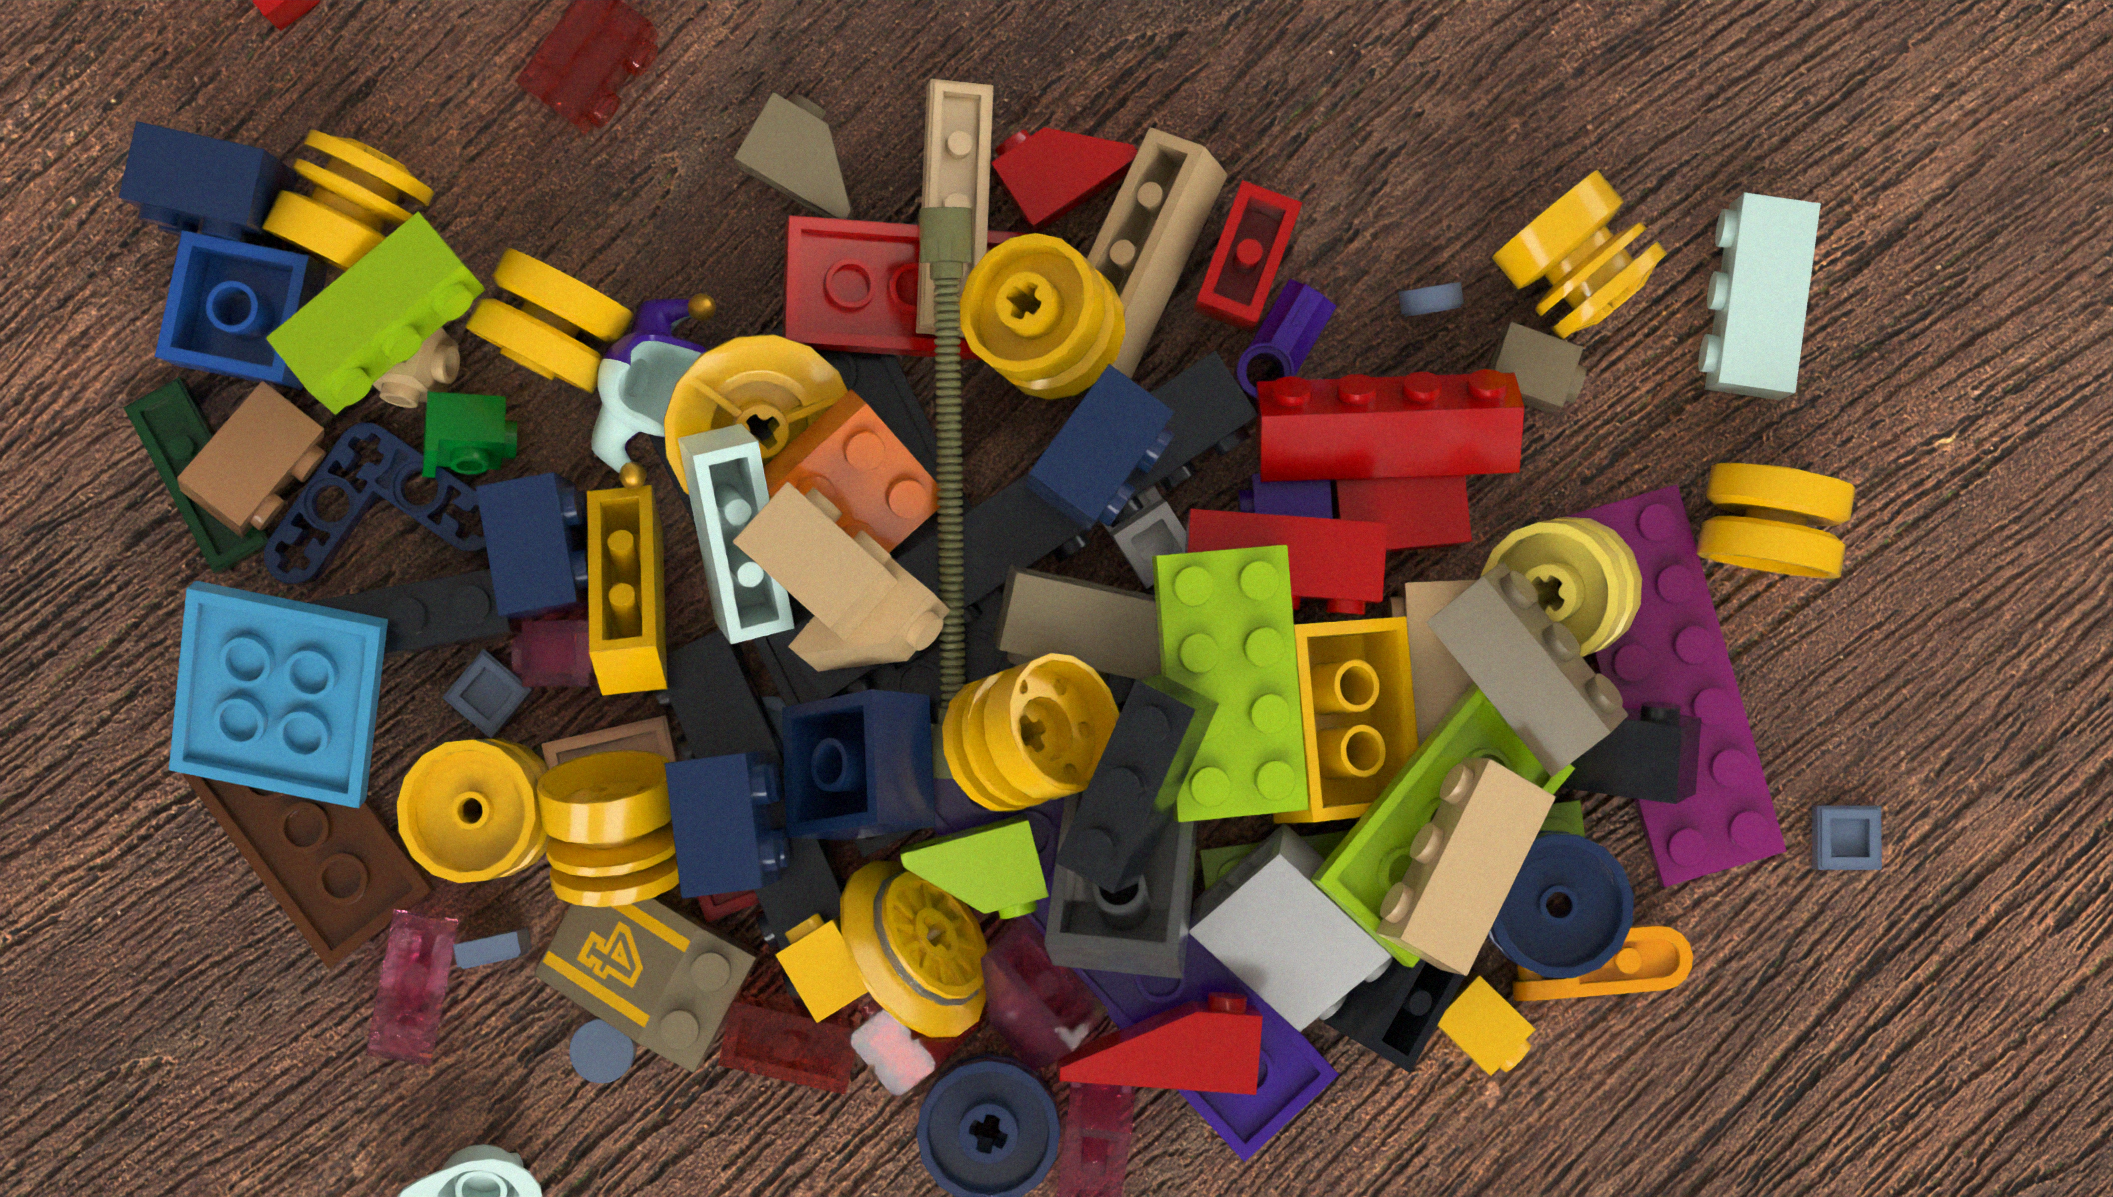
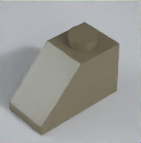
[734,92,854,220]

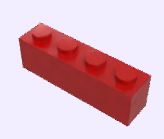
[1256,369,1525,482]

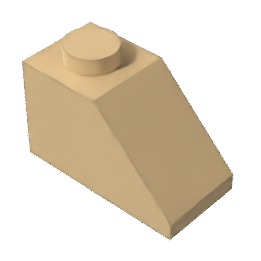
[788,558,950,672]

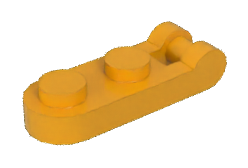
[1512,924,1693,1001]

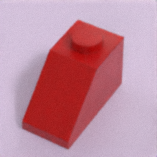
[991,127,1138,234]

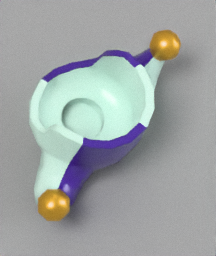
[591,293,716,489]

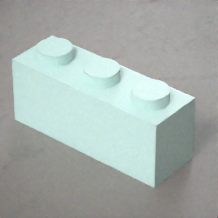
[1698,192,1821,400]
[678,424,794,644]

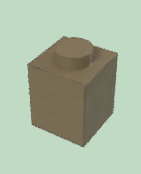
[1488,322,1587,414]

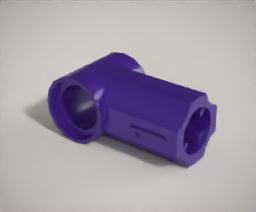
[1233,278,1337,406]

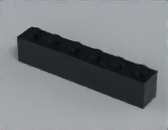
[653,629,846,1017]

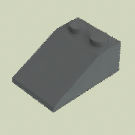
[1044,789,1198,979]

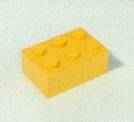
[1273,616,1419,824]

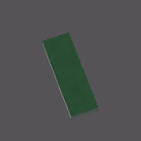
[123,377,271,574]

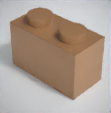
[177,380,326,538]

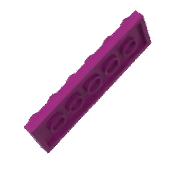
[1565,484,1787,887]

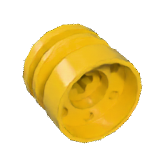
[261,129,435,272]
[1492,170,1668,340]
[942,653,1120,812]
[536,750,680,907]

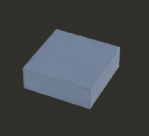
[442,649,535,739]
[1812,805,1882,870]
[453,927,532,969]

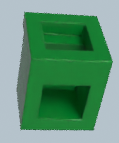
[422,391,517,478]

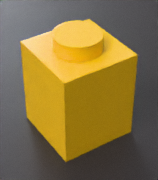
[775,913,868,1023]
[1437,970,1536,1076]

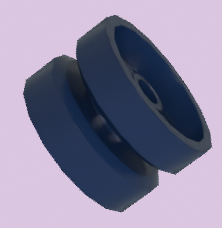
[1487,830,1634,978]
[916,1051,1061,1197]

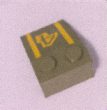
[533,895,763,1073]

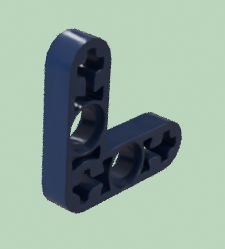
[264,423,487,585]

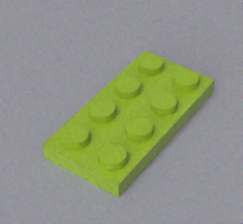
[1152,545,1309,822]
[1310,682,1575,968]

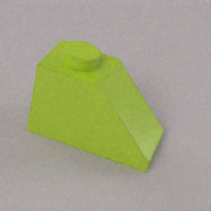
[900,813,1049,919]

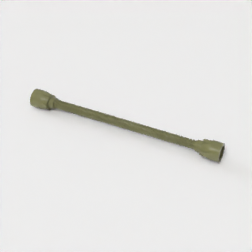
[919,207,973,779]

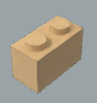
[733,481,898,642]

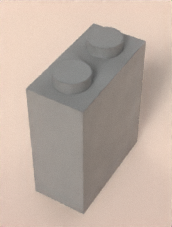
[1189,823,1393,1032]

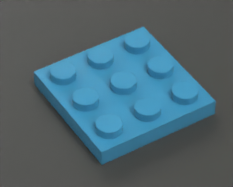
[169,581,388,809]

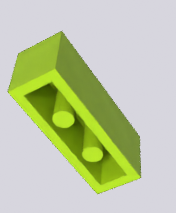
[266,211,486,415]

